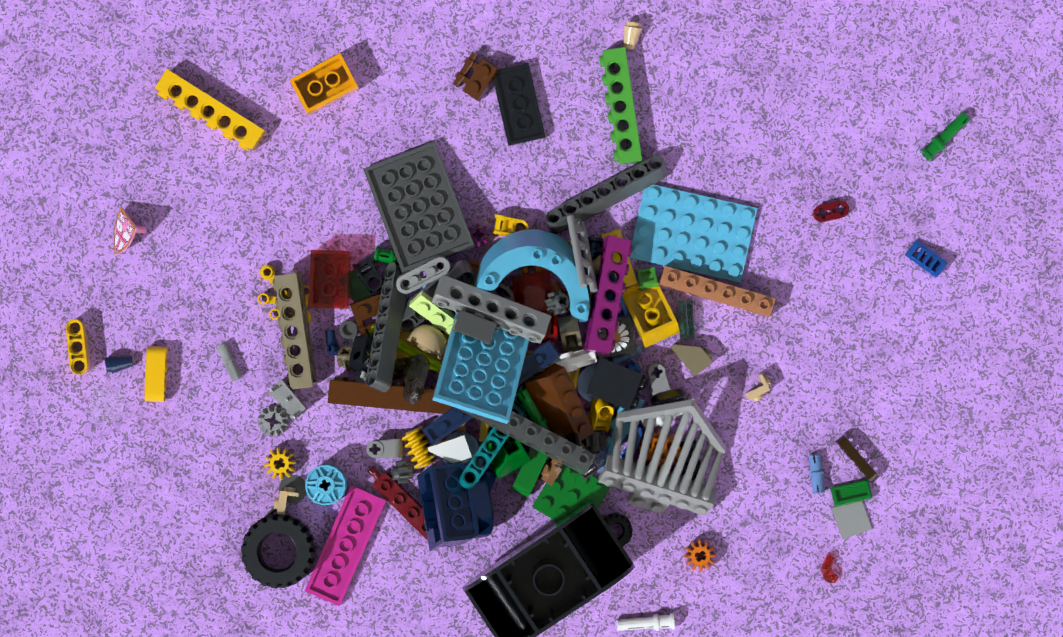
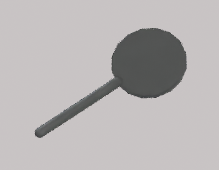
[263,475,307,518]

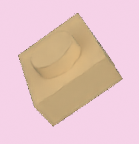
[745,373,771,402]
[273,487,299,515]

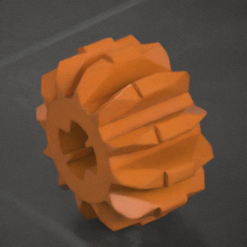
[684,539,717,572]

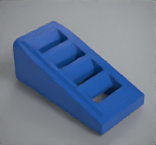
[905,240,948,278]

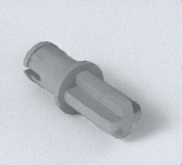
[216,343,242,381]

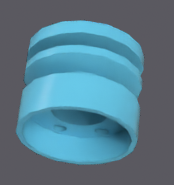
[305,464,347,505]

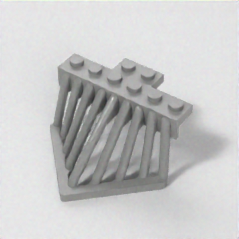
[598,400,726,516]

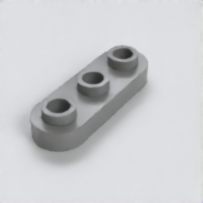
[396,256,450,294]

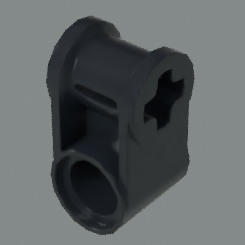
[352,255,383,293]

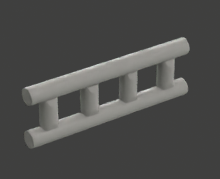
[567,215,598,293]

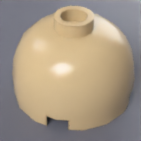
[407,324,447,360]

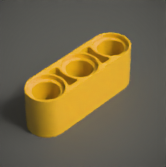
[66,319,90,375]
[144,346,168,402]

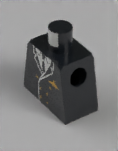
[349,334,373,384]

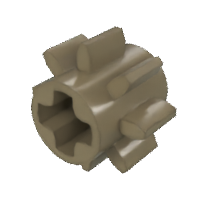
[336,346,353,370]

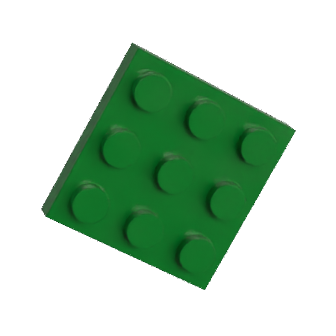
[532,464,610,522]

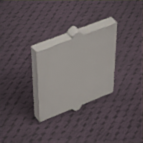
[831,501,872,540]

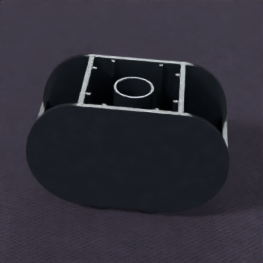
[462,501,635,637]

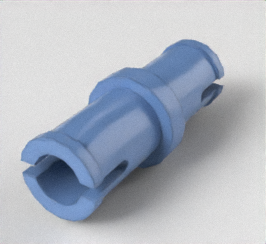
[808,454,825,494]

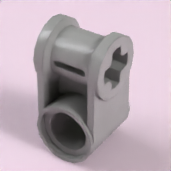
[647,363,671,397]
[366,439,403,459]

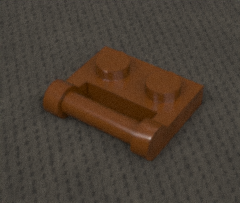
[350,292,381,335]

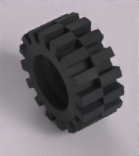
[604,513,633,547]

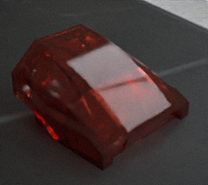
[511,272,552,311]

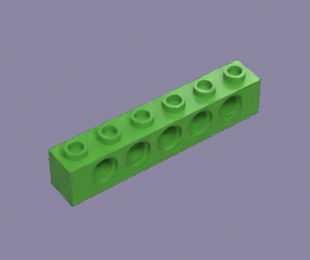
[599,47,642,165]

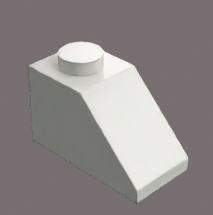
[428,433,473,464]

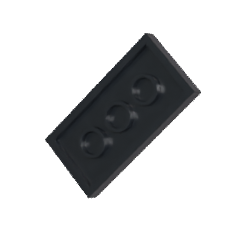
[493,63,546,146]

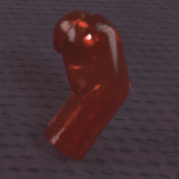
[820,554,838,583]

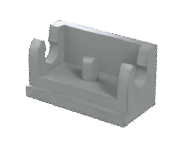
[268,379,307,420]

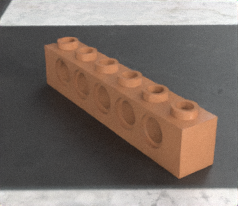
[659,266,776,317]

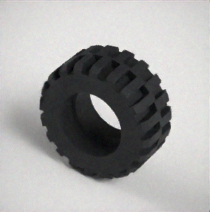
[241,514,316,589]

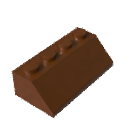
[523,363,595,442]

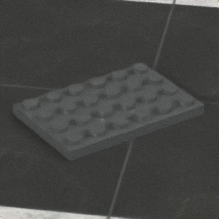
[363,141,475,274]

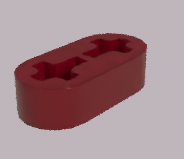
[813,201,849,222]

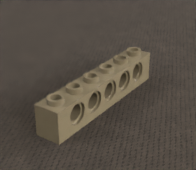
[272,271,318,390]

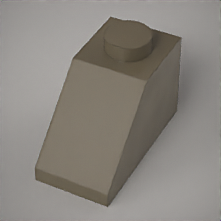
[558,316,583,353]
[670,344,713,377]

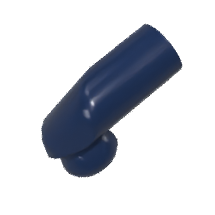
[325,330,340,355]

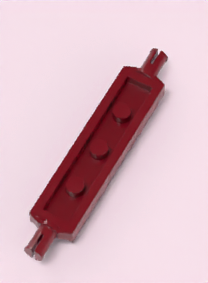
[367,466,441,540]

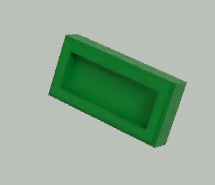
[830,479,872,507]

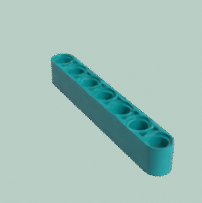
[459,374,536,489]

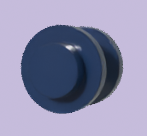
[588,237,604,258]

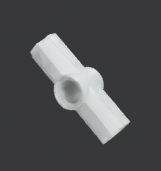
[539,349,597,373]

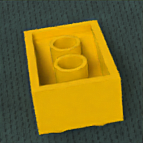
[621,283,680,348]

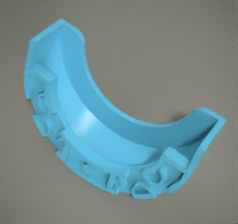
[473,230,590,323]

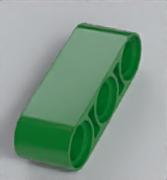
[511,448,548,498]

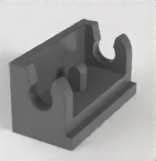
[452,310,497,345]

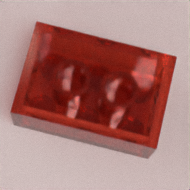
[309,250,352,310]

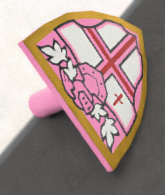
[114,207,146,254]

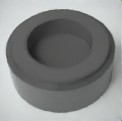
[339,320,359,339]

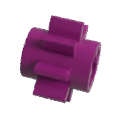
[469,223,490,247]

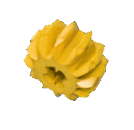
[264,447,297,480]

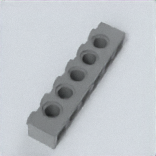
[431,275,551,344]

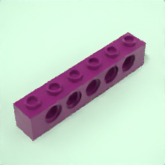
[584,235,633,355]

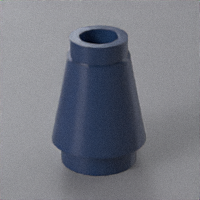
[104,355,133,374]

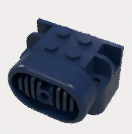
[417,463,494,551]

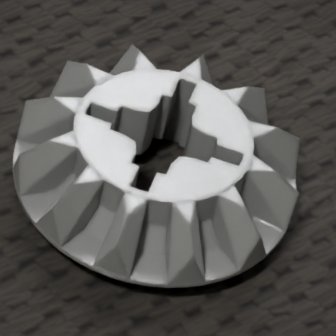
[258,406,289,436]

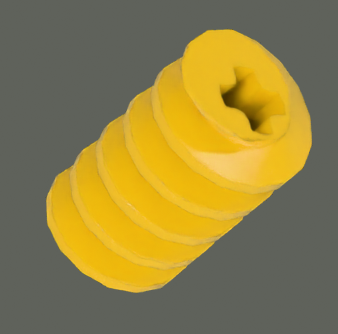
[402,426,437,469]

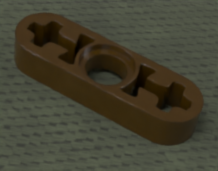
[835,435,879,483]

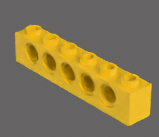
[155,69,266,152]

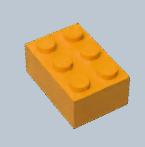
[290,53,359,116]

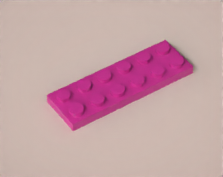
[305,485,386,606]

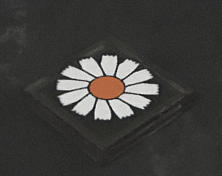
[597,315,637,359]

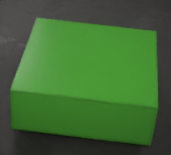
[636,267,659,290]

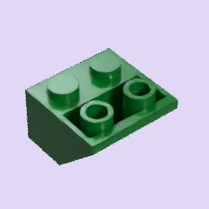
[486,430,531,480]

